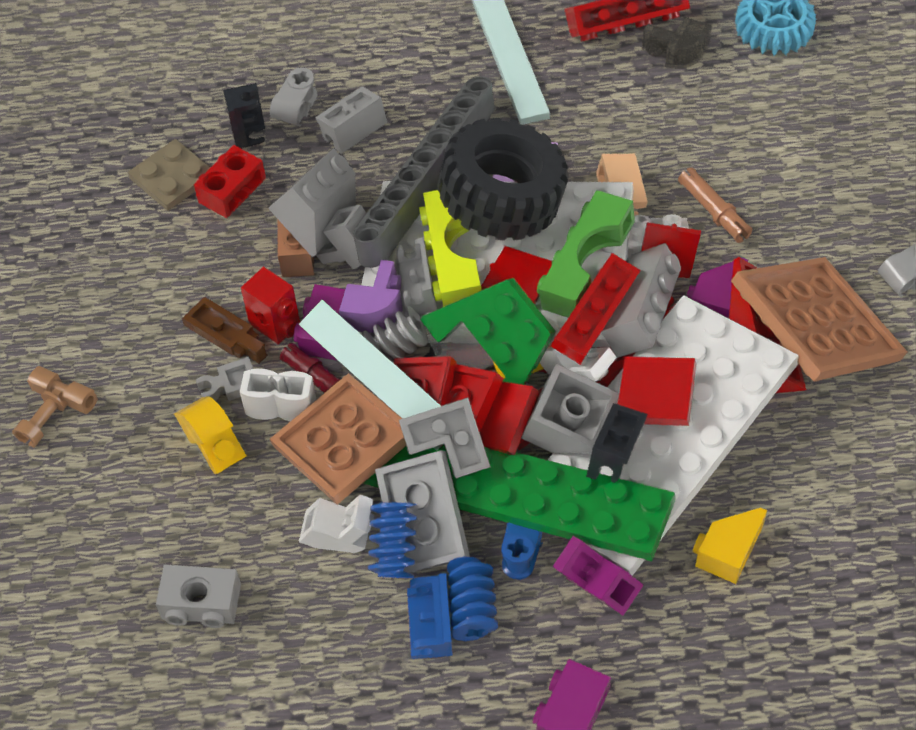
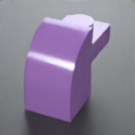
[339,260,403,333]

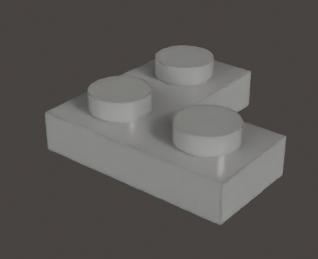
[399,398,490,478]

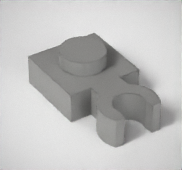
[196,357,253,401]

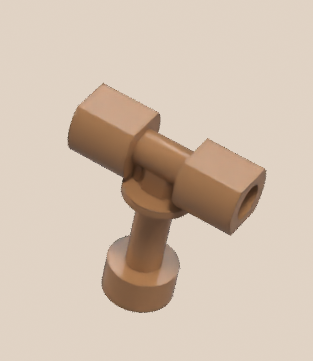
[12,366,98,448]

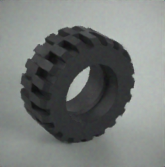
[437,118,569,241]

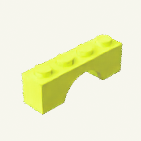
[419,190,482,307]

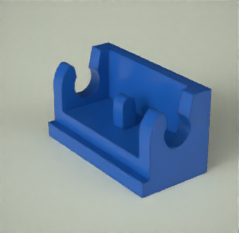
[407,573,453,659]

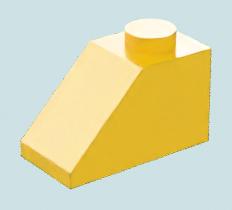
[692,508,767,584]

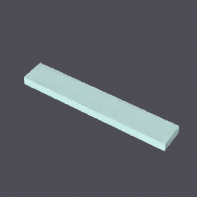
[472,0,550,125]
[299,300,443,451]

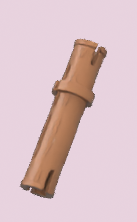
[678,167,753,243]

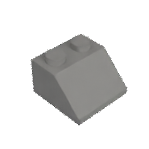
[521,363,619,453]

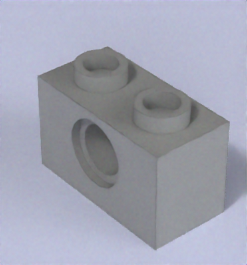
[156,565,241,628]

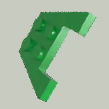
[420,278,556,385]

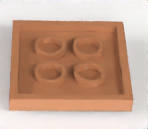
[270,373,406,505]

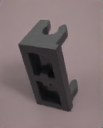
[223,83,266,149]
[586,403,648,483]

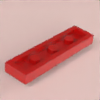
[551,253,641,365]

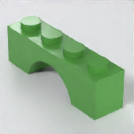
[537,190,635,318]

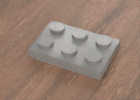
[375,450,470,573]

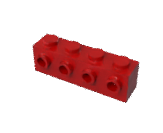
[564,0,690,41]

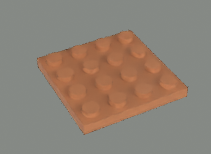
[731,257,908,382]

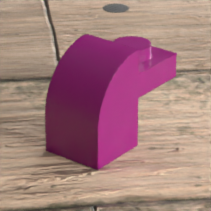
[553,536,643,616]

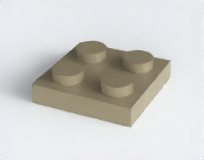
[128,139,210,211]

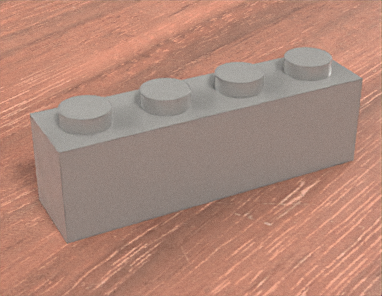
[601,243,681,358]

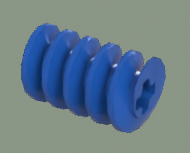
[367,502,418,578]
[447,556,498,641]

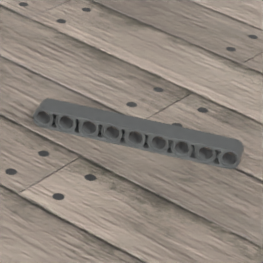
[353,76,495,268]

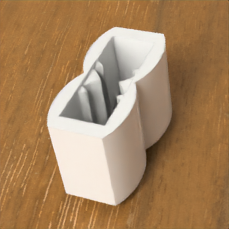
[240,369,316,421]

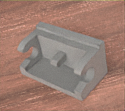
[316,86,388,154]
[396,237,437,317]

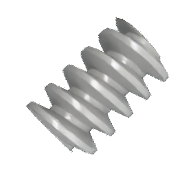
[362,306,428,363]

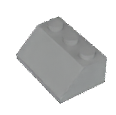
[268,148,356,257]

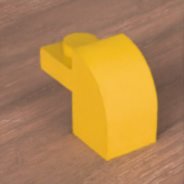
[174,396,246,474]

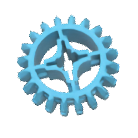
[735,0,816,56]

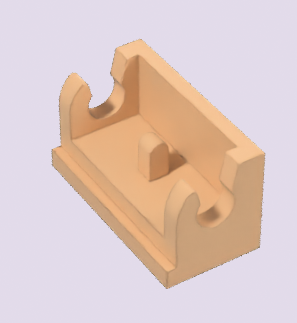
[596,154,648,216]

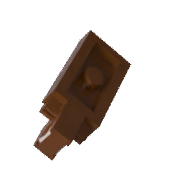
[182,297,268,364]

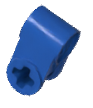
[501,523,543,580]

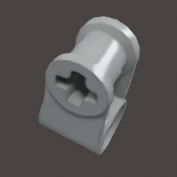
[270,67,318,127]
[878,244,916,297]

